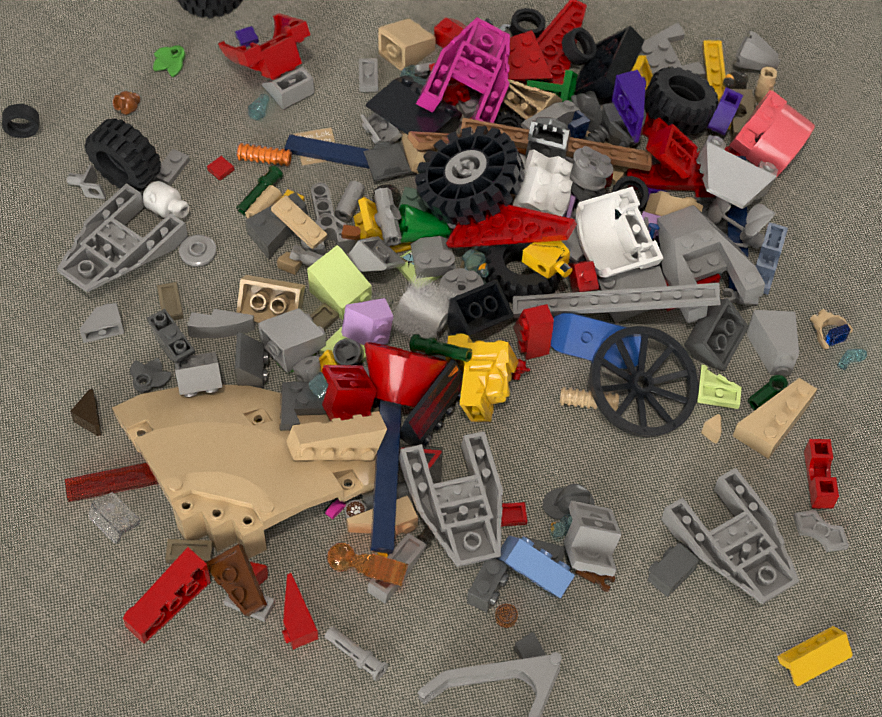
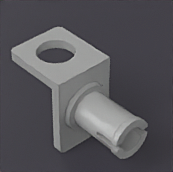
[67,165,106,199]

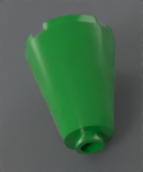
[398,204,451,244]

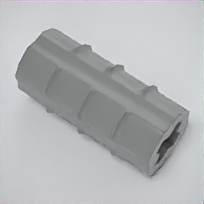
[334,181,365,222]

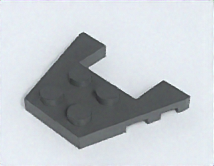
[279,381,327,431]

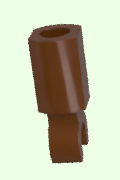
[575,570,616,592]

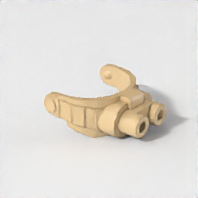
[810,309,853,350]

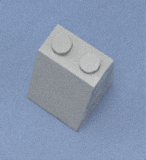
[258,308,326,373]
[747,310,799,376]

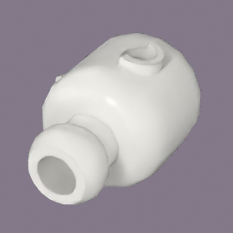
[142,181,189,219]

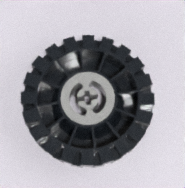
[415,126,525,225]

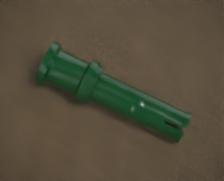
[236,165,284,215]
[409,334,472,362]

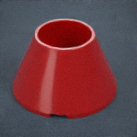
[364,342,448,407]

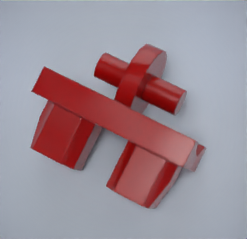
[442,81,470,106]

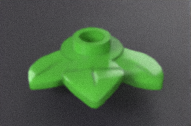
[153,45,185,77]

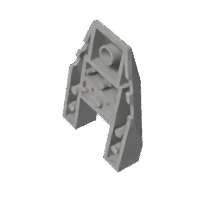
[57,183,188,292]
[657,205,765,323]
[399,431,503,567]
[661,468,799,604]

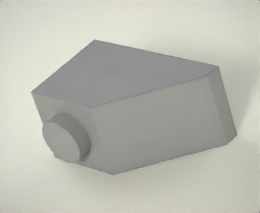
[80,303,124,343]

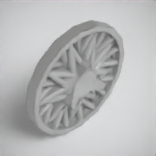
[179,235,216,267]

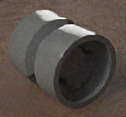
[333,338,364,365]

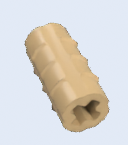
[754,67,777,103]
[245,185,282,219]

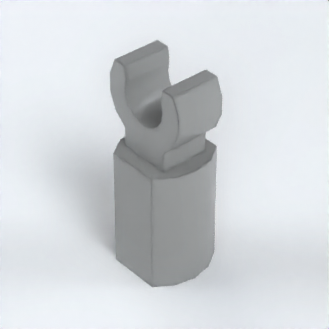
[289,245,323,267]
[722,288,759,305]

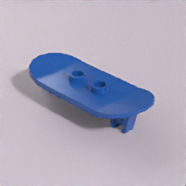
[551,313,641,369]

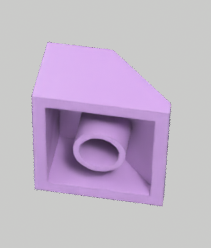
[341,298,393,345]

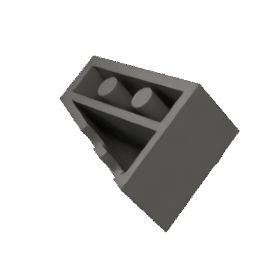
[246,192,307,260]

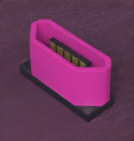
[324,498,346,519]

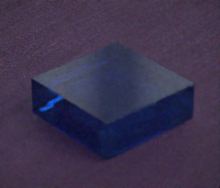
[825,324,851,346]

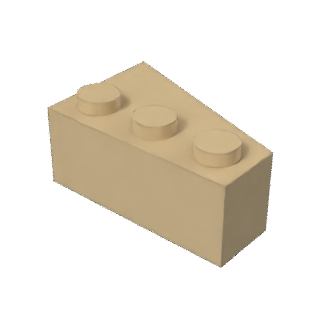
[503,79,562,120]

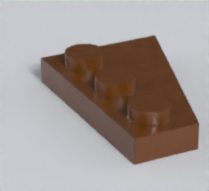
[206,544,268,616]

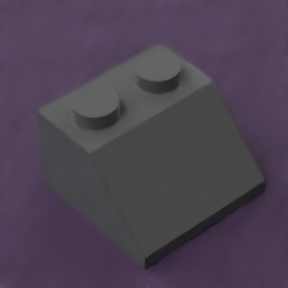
[235,332,269,389]

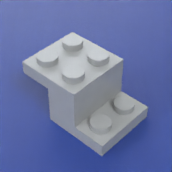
[563,501,622,576]

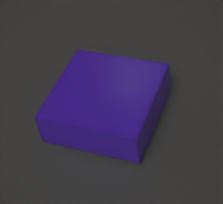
[235,26,259,47]

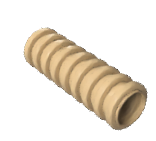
[560,387,619,411]

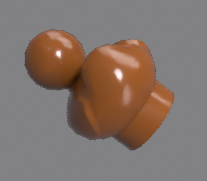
[113,91,141,115]

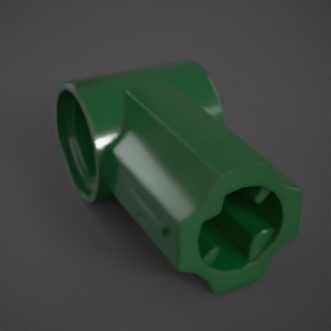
[748,375,788,411]

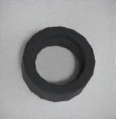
[510,8,545,40]
[562,27,596,65]
[2,104,39,138]
[612,176,649,212]

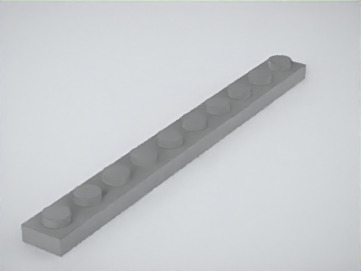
[513,283,720,318]

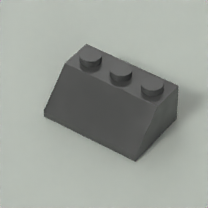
[684,298,748,371]

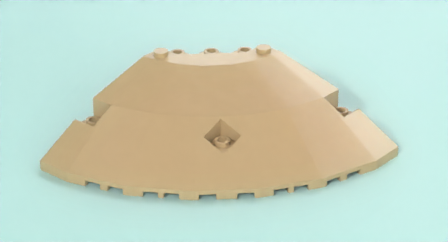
[112,385,401,559]

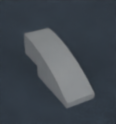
[187,309,255,338]
[367,533,426,604]

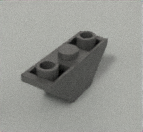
[147,309,195,362]

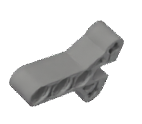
[301,182,359,256]

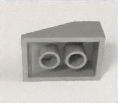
[598,266,667,323]
[175,351,222,397]

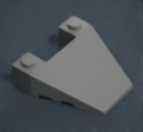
[696,135,778,209]

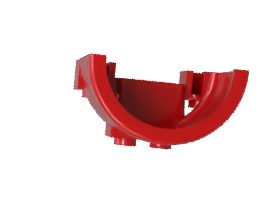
[218,13,311,80]

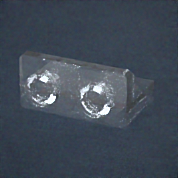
[88,492,141,544]

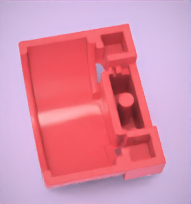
[729,90,815,179]

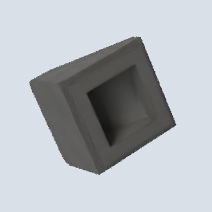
[514,632,546,659]

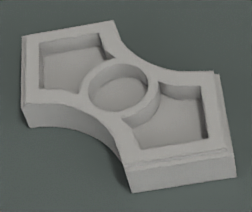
[793,510,849,552]

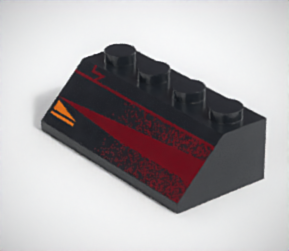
[400,359,463,447]

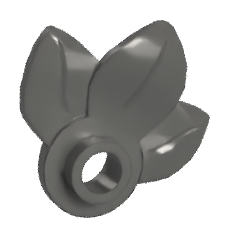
[130,358,172,392]

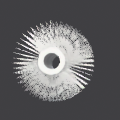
[391,274,457,340]

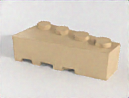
[286,411,387,461]

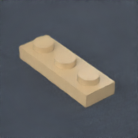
[271,195,328,250]

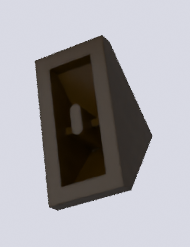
[70,389,102,436]

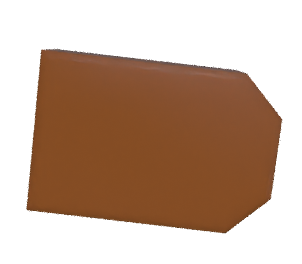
[341,225,361,240]

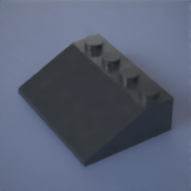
[574,26,645,98]
[366,75,463,135]

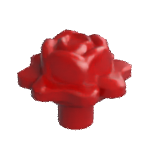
[512,359,530,380]

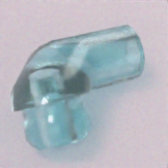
[837,349,867,370]

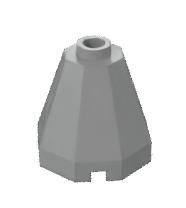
[732,30,780,70]

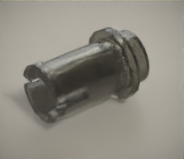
[416,525,435,550]

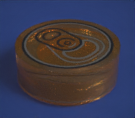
[495,604,518,628]

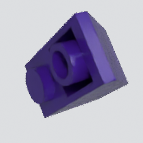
[707,87,743,135]

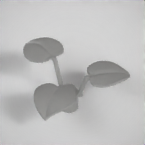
[707,196,776,275]

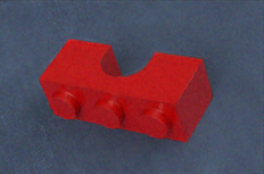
[804,439,839,509]

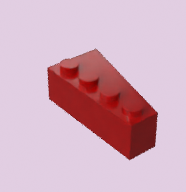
[123,547,211,644]

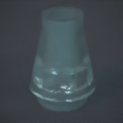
[248,94,270,120]

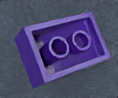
[612,70,646,143]

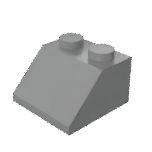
[348,236,406,272]

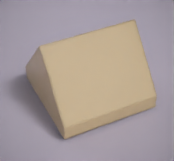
[701,414,722,443]

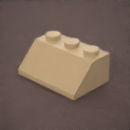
[236,275,305,323]

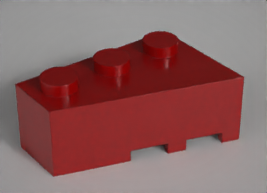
[513,304,554,360]

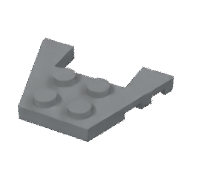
[637,23,706,79]

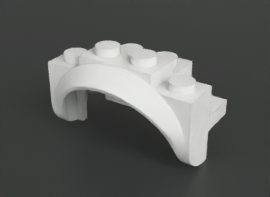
[513,150,573,217]

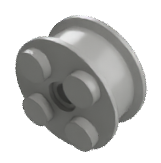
[570,146,613,191]
[439,268,484,310]

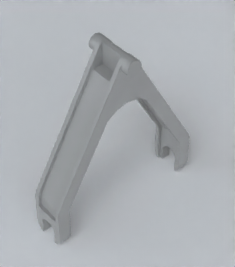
[418,652,562,717]

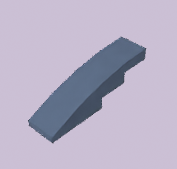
[756,222,788,295]

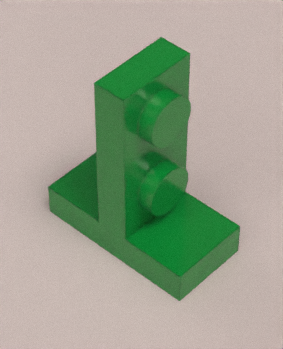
[527,70,578,102]

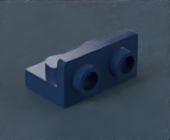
[568,110,591,139]

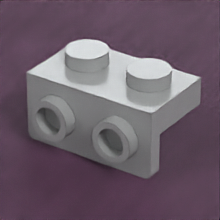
[360,113,403,144]

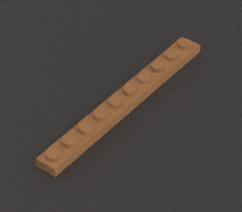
[460,118,652,171]

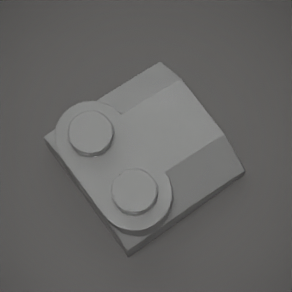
[411,236,456,279]

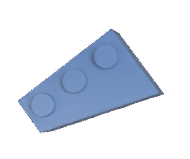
[496,535,575,598]

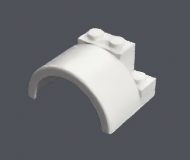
[576,187,663,278]

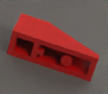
[281,573,318,650]

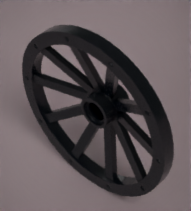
[589,326,699,437]

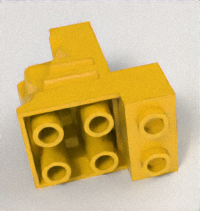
[445,334,518,422]

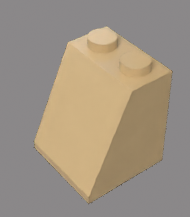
[378,19,436,73]

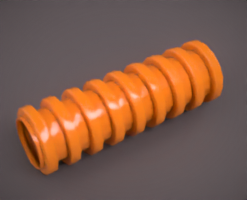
[237,143,292,167]

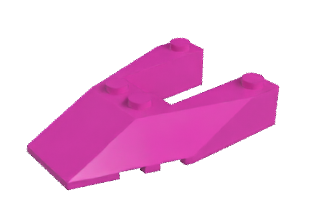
[416,17,510,123]

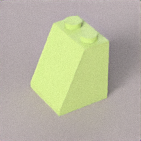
[307,245,372,320]

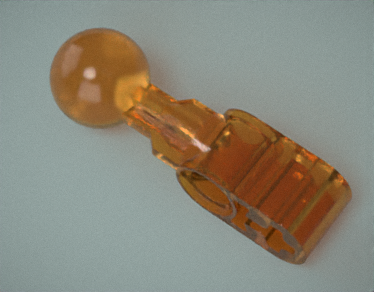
[327,543,408,587]

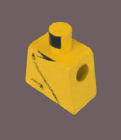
[522,241,572,278]

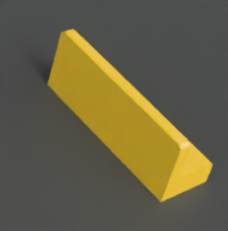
[777,626,853,686]

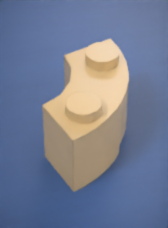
[644,191,703,216]

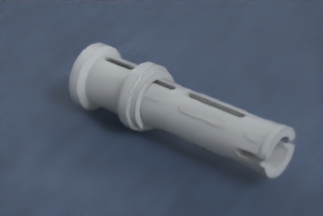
[325,626,388,681]

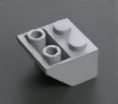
[262,67,314,109]

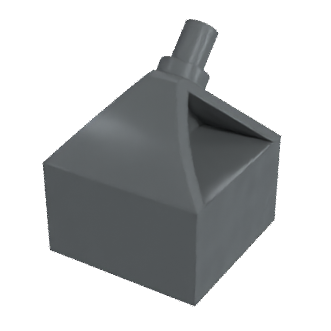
[600,103,647,148]

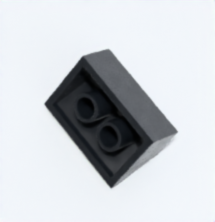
[447,279,514,336]

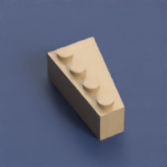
[733,378,817,459]

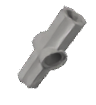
[374,187,402,246]

